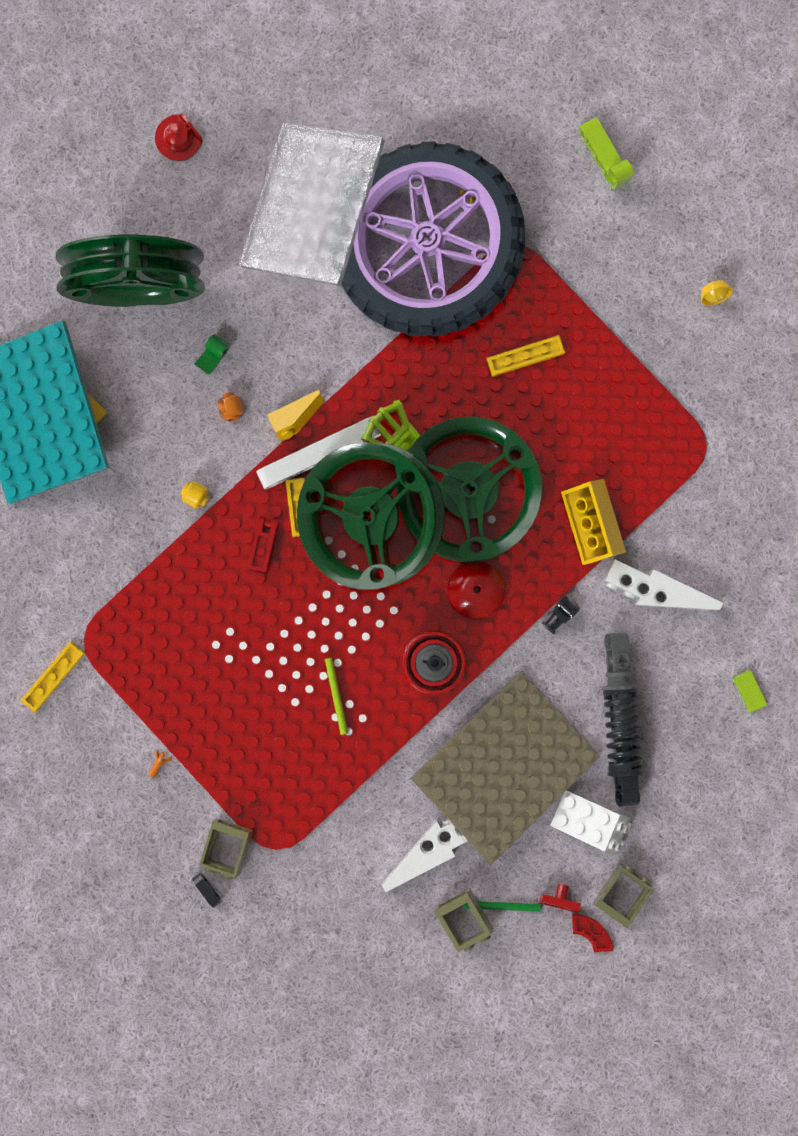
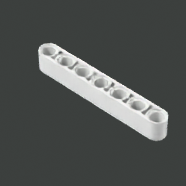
[256,415,381,489]

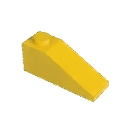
[267,390,324,441]

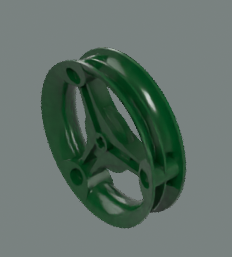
[55,234,205,307]
[397,416,542,562]
[297,443,445,590]

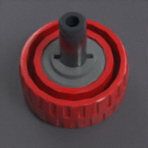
[401,630,466,695]

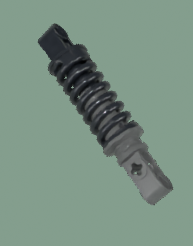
[602,632,645,807]

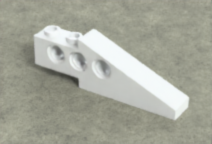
[603,559,723,610]
[382,819,467,892]

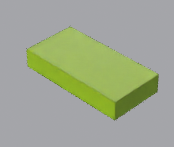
[732,670,767,713]

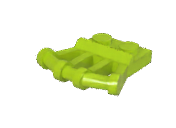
[360,400,421,451]

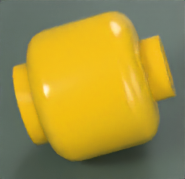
[180,481,210,509]

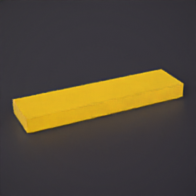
[486,335,565,377]
[20,641,85,713]

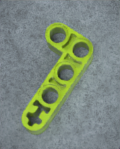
[578,117,634,190]

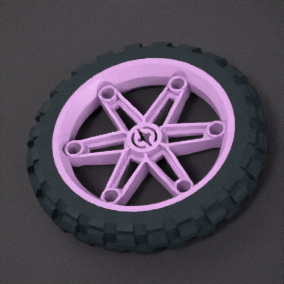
[331,141,526,337]

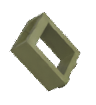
[199,818,254,879]
[593,864,654,928]
[434,888,494,952]

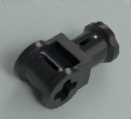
[542,596,580,635]

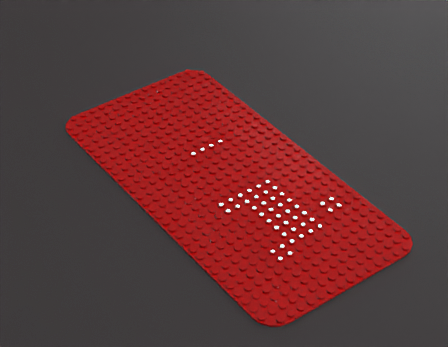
[83,247,707,850]

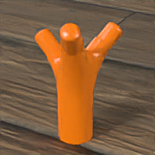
[148,752,172,778]

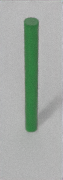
[463,901,541,912]

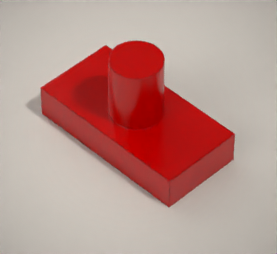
[539,884,581,913]

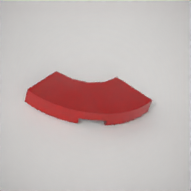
[571,913,613,952]

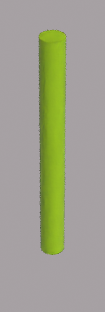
[325,658,348,735]

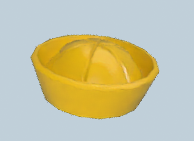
[701,280,733,306]

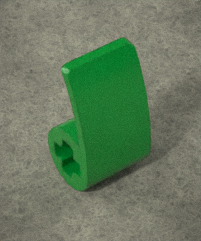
[194,334,230,375]

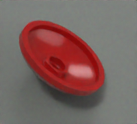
[447,561,505,619]

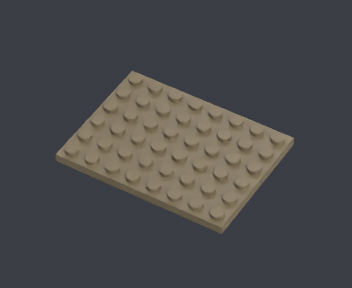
[410,672,600,865]

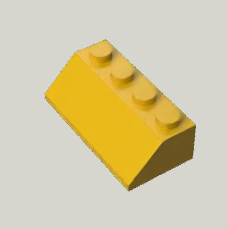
[561,479,626,565]

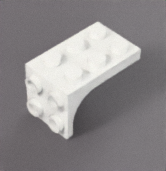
[550,790,631,854]

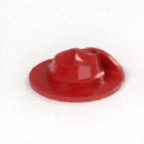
[155,114,202,161]

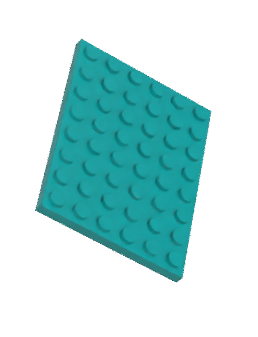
[0,320,110,504]

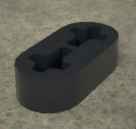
[192,872,222,908]

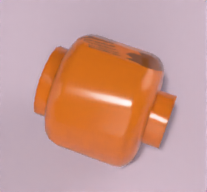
[217,392,244,422]

